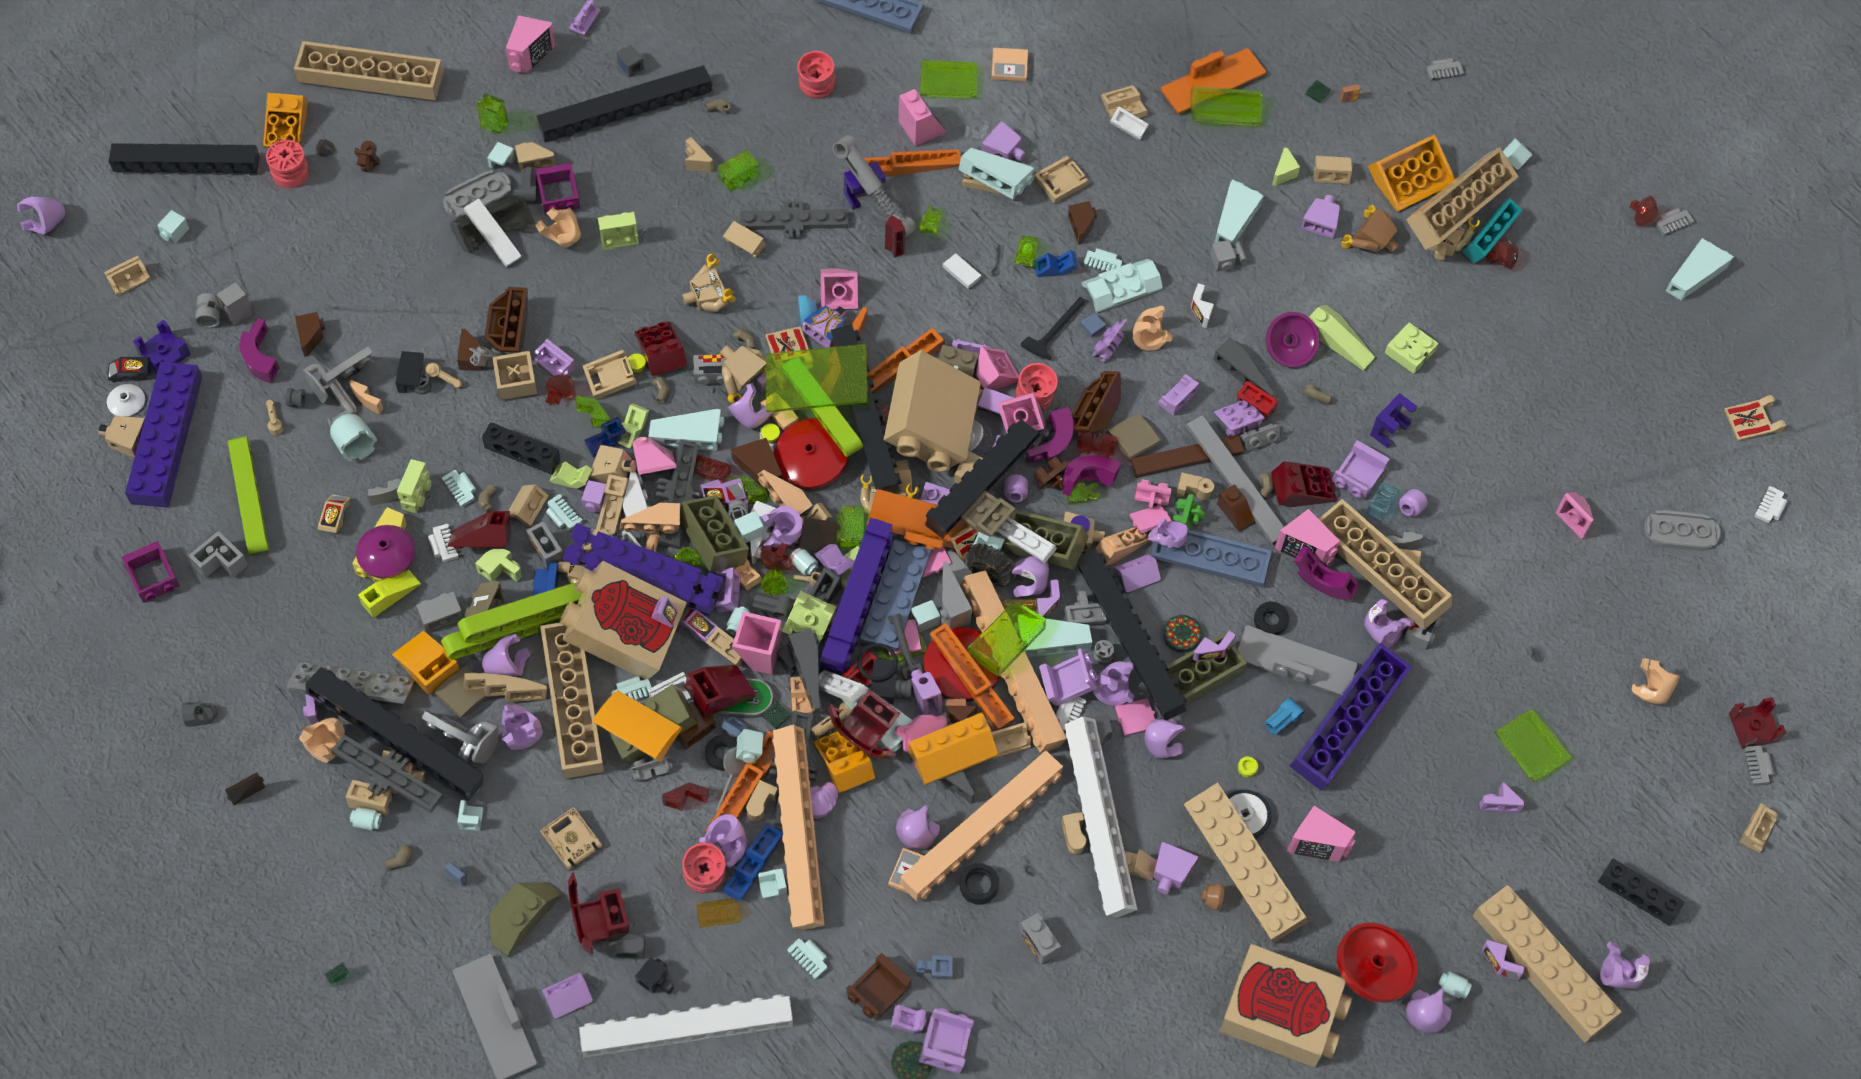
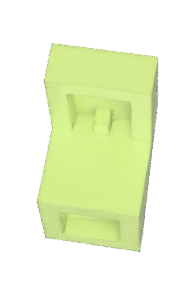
[616,403,649,449]
[550,461,592,489]

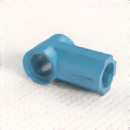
[1265,697,1305,735]

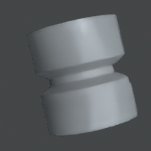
[195,293,221,328]

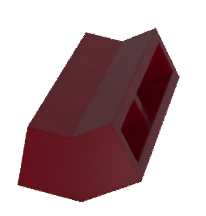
[885,215,905,258]

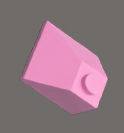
[821,269,858,309]
[976,346,1019,391]
[997,392,1046,433]
[632,437,676,475]
[1556,492,1594,539]

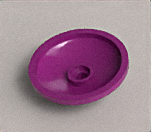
[1266,312,1319,367]
[356,525,415,578]

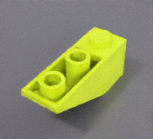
[358,570,421,618]

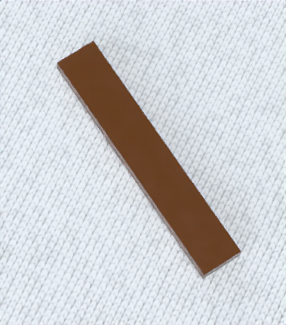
[1131,435,1244,478]

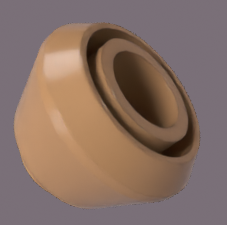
[1201,883,1224,911]

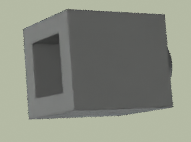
[617,45,644,77]

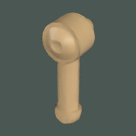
[426,363,462,388]
[266,400,283,436]

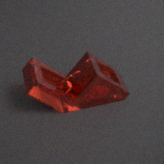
[662,782,709,811]

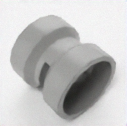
[728,500,748,523]

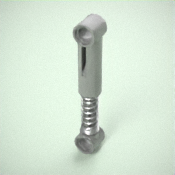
[832,135,915,238]

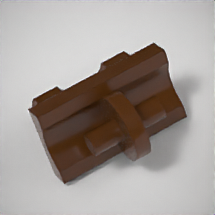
[354,141,380,173]
[1034,456,1069,490]

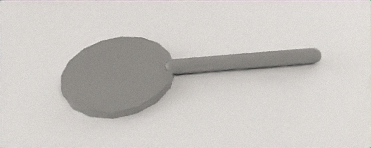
[716,747,746,811]

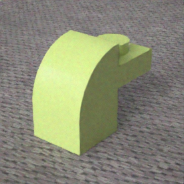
[475,549,522,582]

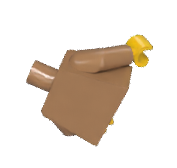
[1341,205,1398,253]

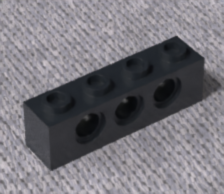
[482,422,561,475]
[1598,858,1685,926]

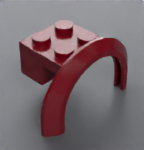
[828,689,901,759]
[568,872,629,955]

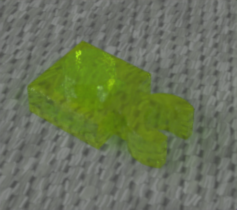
[919,205,941,234]
[1066,482,1100,504]

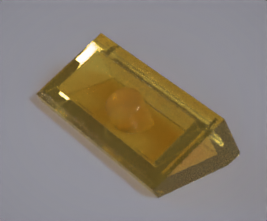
[999,598,1037,612]
[696,898,740,928]

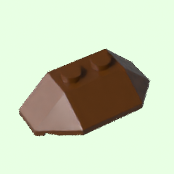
[484,287,528,353]
[1071,371,1121,432]

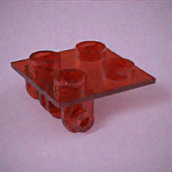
[1076,431,1116,458]

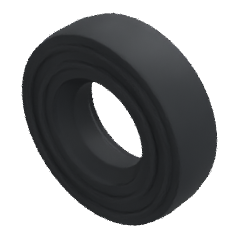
[1254,601,1289,635]
[705,734,737,771]

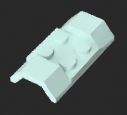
[1082,259,1163,313]

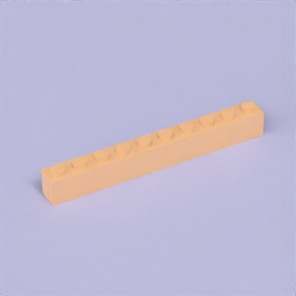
[960,570,1067,753]
[773,725,824,931]
[900,751,1063,901]

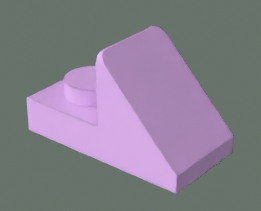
[1479,782,1524,813]

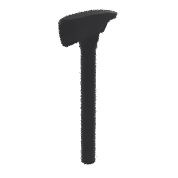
[1020,297,1085,360]

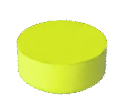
[628,353,646,373]
[761,424,780,443]
[1238,756,1258,778]

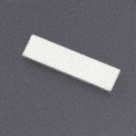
[463,199,522,267]
[995,517,1057,563]
[819,670,867,703]

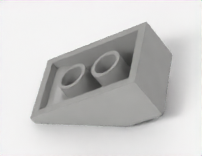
[940,561,972,630]

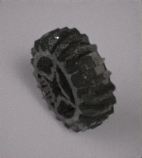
[965,543,1016,587]

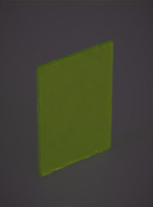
[766,344,868,412]

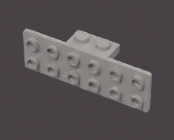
[1238,625,1358,696]
[287,663,415,710]
[452,954,537,1079]

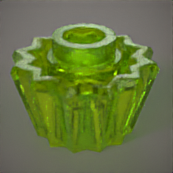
[674,546,700,567]
[761,570,788,596]

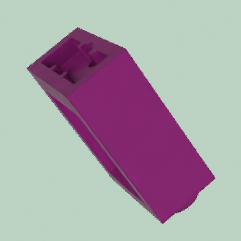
[536,163,580,215]
[121,541,180,603]

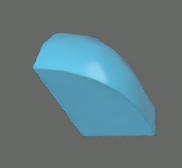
[798,295,818,328]

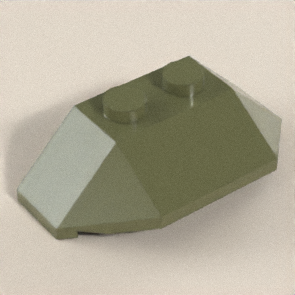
[489,882,562,957]

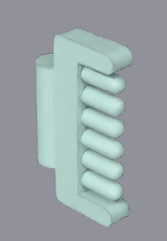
[1084,248,1122,272]
[442,470,477,507]
[546,494,582,530]
[611,676,652,700]
[787,939,827,979]

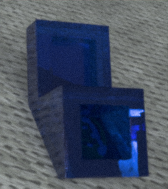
[585,417,626,458]

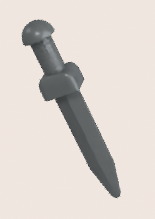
[1030,399,1067,449]

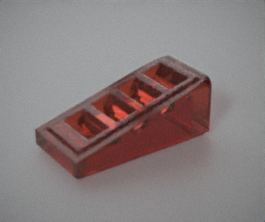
[693,455,731,484]

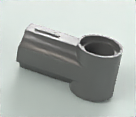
[518,167,538,202]
[752,592,794,621]

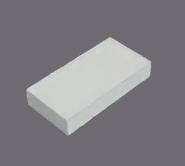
[1109,107,1149,141]
[943,253,981,289]

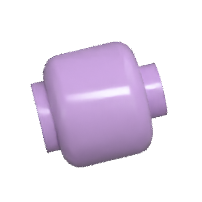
[1004,474,1029,503]
[1399,489,1428,517]

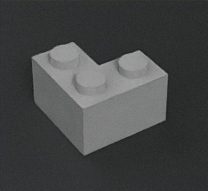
[188,531,248,578]

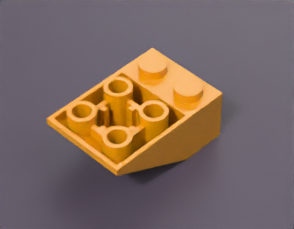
[263,93,308,147]
[392,631,460,696]
[813,731,875,793]

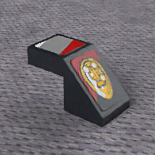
[108,357,151,382]

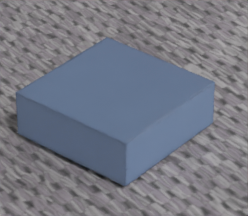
[1080,312,1106,337]
[445,862,467,886]

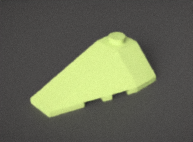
[1309,305,1375,371]

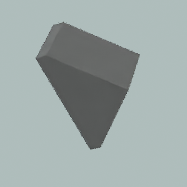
[810,567,841,603]

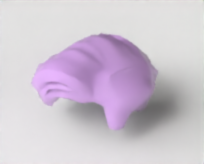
[1148,518,1188,548]
[810,782,838,819]

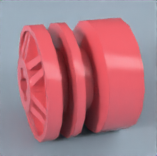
[797,51,836,98]
[266,140,310,189]
[1015,363,1058,411]
[682,843,726,893]

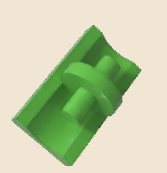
[1172,494,1206,530]

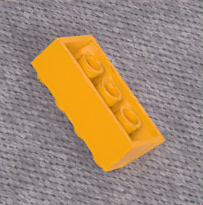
[908,713,998,785]

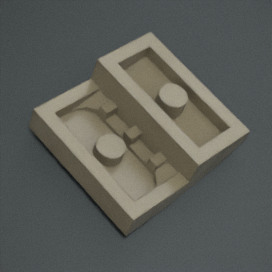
[1107,414,1161,460]
[961,491,1015,537]
[434,666,490,719]

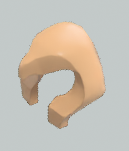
[535,207,581,248]
[1133,306,1173,351]
[1632,658,1680,705]
[299,718,345,763]

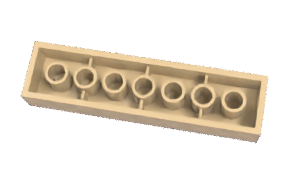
[294,41,444,101]
[1406,147,1519,250]
[1319,499,1452,630]
[540,623,604,779]
[1184,783,1308,944]
[1473,885,1621,1043]

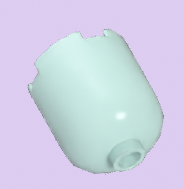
[330,414,377,462]

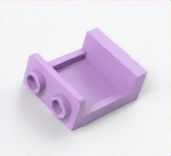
[1332,440,1390,500]
[1039,648,1098,707]
[919,1009,974,1074]

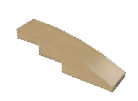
[463,673,547,702]

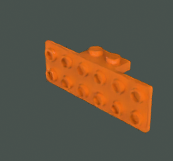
[1160,48,1266,114]
[867,489,968,550]

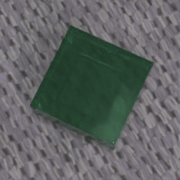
[1305,80,1331,103]
[762,701,791,730]
[325,962,350,986]

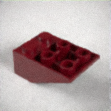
[634,321,687,376]
[1271,461,1337,507]
[448,511,511,549]
[685,665,756,717]

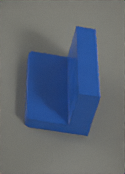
[532,563,559,596]

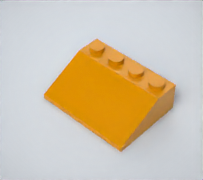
[1368,134,1455,212]

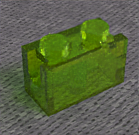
[476,93,508,134]
[717,150,760,191]
[837,506,864,549]

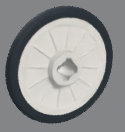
[1227,790,1271,838]

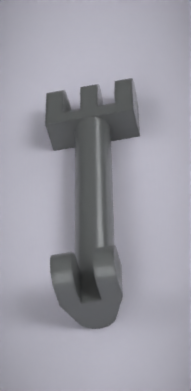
[888,613,923,681]

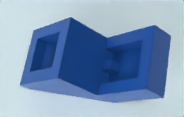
[1034,250,1078,277]

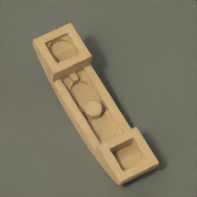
[593,474,628,537]

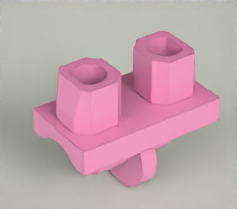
[1134,479,1171,508]

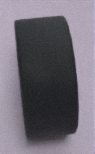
[960,863,999,904]

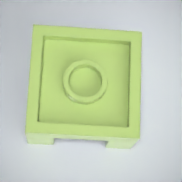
[782,591,836,646]

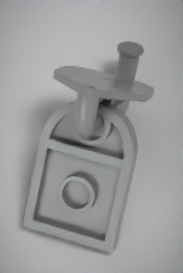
[302,346,373,428]
[422,711,499,793]

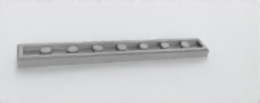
[1186,415,1284,544]

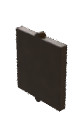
[798,517,838,552]
[225,772,265,805]

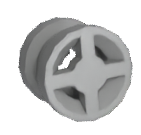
[1093,640,1114,664]

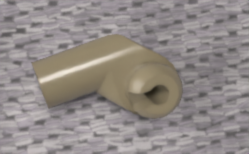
[705,99,731,113]
[733,328,756,349]
[653,376,670,404]
[1304,384,1331,404]
[1259,473,1274,500]
[478,484,497,511]
[385,844,412,869]

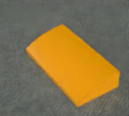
[592,690,682,762]

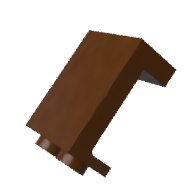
[847,952,912,1021]

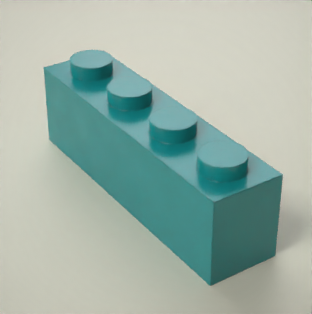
[1462,198,1522,263]

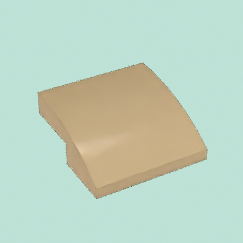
[1101,85,1147,119]

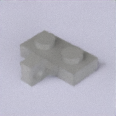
[1065,591,1107,625]

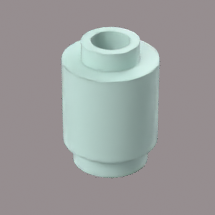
[790,548,818,576]
[726,607,750,636]
[350,807,382,831]
[1439,971,1472,999]

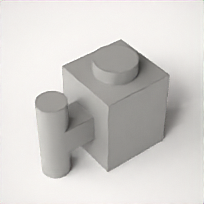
[1210,240,1247,271]

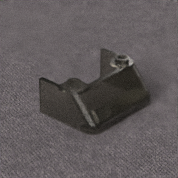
[449,195,535,253]

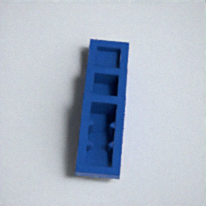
[723,824,783,902]

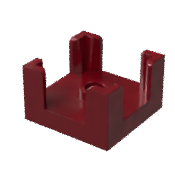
[1729,697,1786,749]

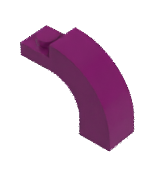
[240,318,280,384]
[1024,407,1074,463]
[1063,455,1122,496]
[1294,546,1360,600]

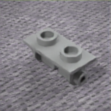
[469,346,504,367]
[1240,423,1280,451]
[630,755,673,781]

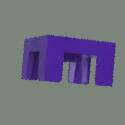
[844,161,886,210]
[133,320,191,372]
[1370,393,1417,448]

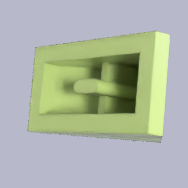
[1272,147,1300,186]

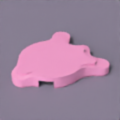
[894,714,947,768]

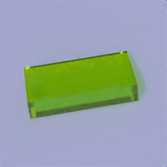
[1191,86,1262,126]
[968,600,1046,677]

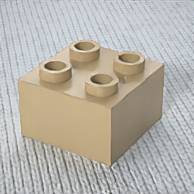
[492,351,537,400]

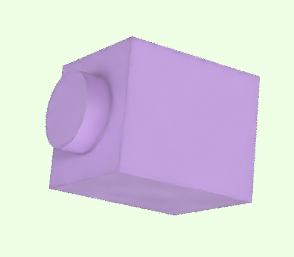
[581,480,606,512]

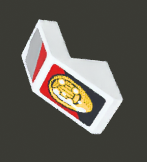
[1191,283,1214,328]

